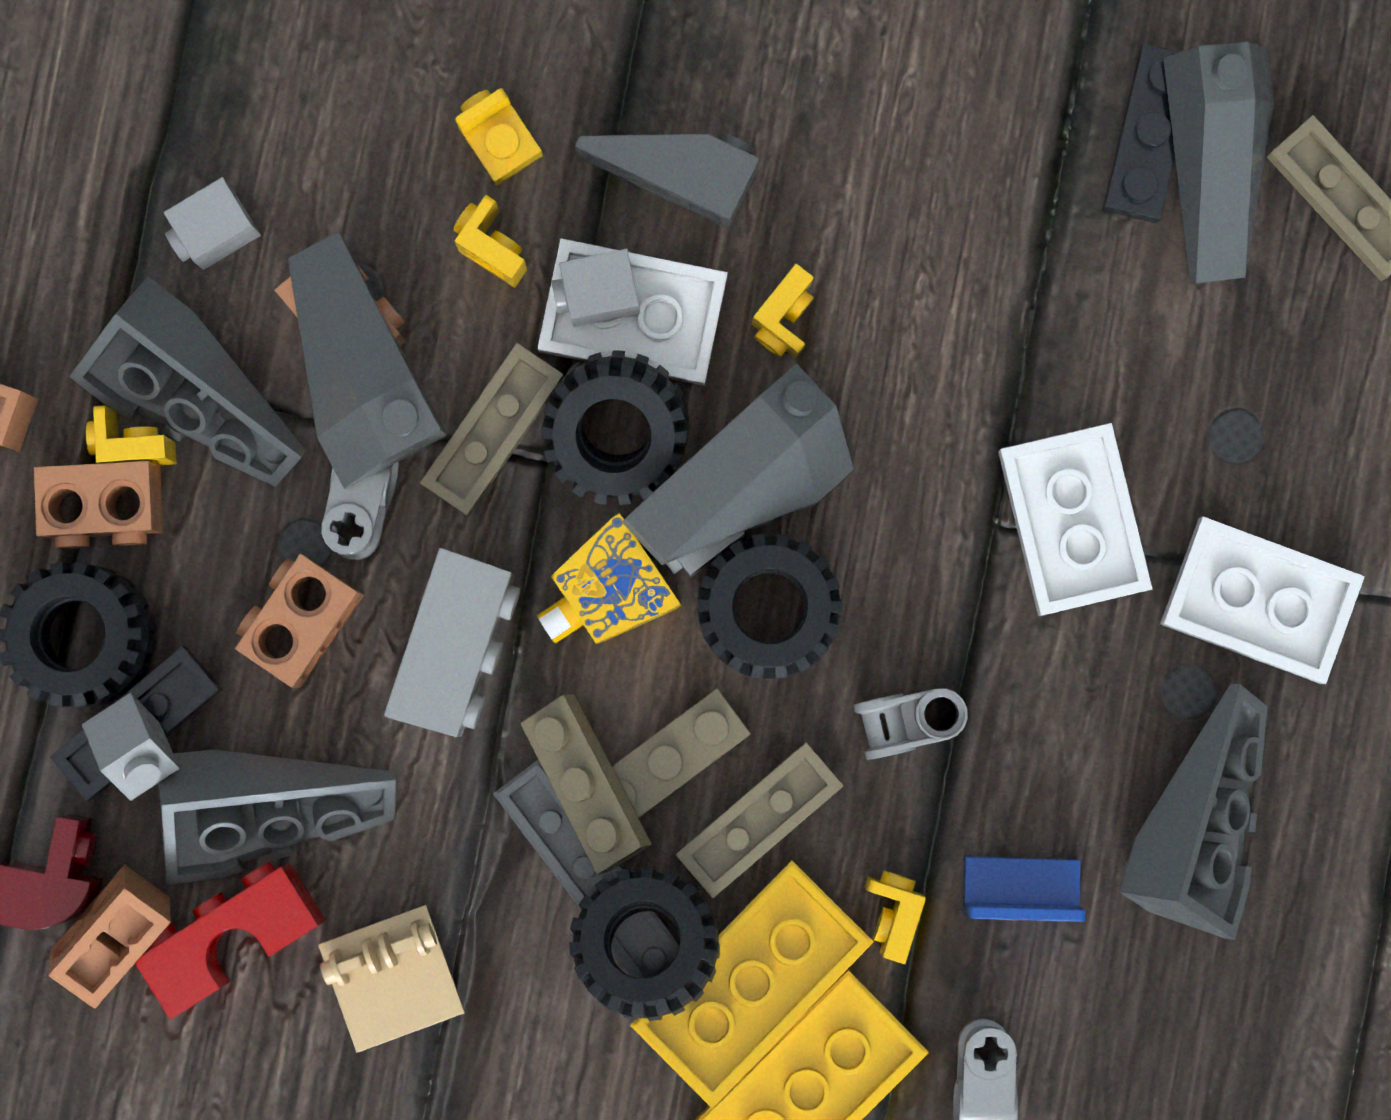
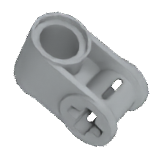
[321,461,399,560]
[853,688,968,760]
[953,1018,1018,1120]

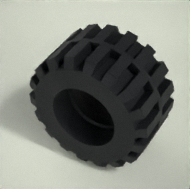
[541,350,689,505]
[697,534,842,679]
[0,562,156,707]
[569,866,720,1021]

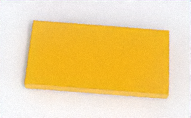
[630,861,874,1108]
[695,969,929,1120]

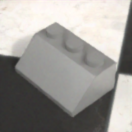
[384,548,521,737]

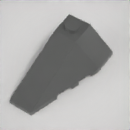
[1163,41,1274,284]
[288,231,447,489]
[69,276,306,487]
[622,364,854,565]
[1120,684,1268,940]
[157,749,396,885]

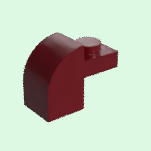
[0,814,103,930]

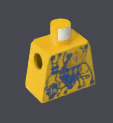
[536,513,681,644]

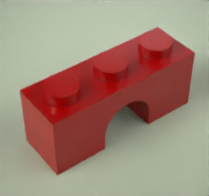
[135,861,326,1020]

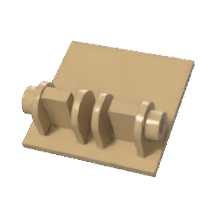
[318,905,465,1053]

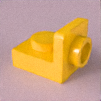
[455,88,543,186]
[454,195,527,288]
[751,264,814,359]
[86,405,177,465]
[864,870,926,964]

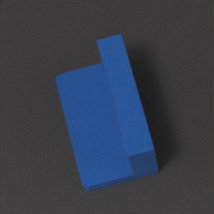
[962,856,1086,922]

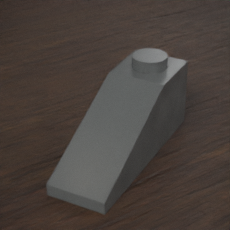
[575,134,759,230]

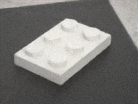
[537,239,728,386]
[998,423,1152,616]
[1160,517,1365,684]

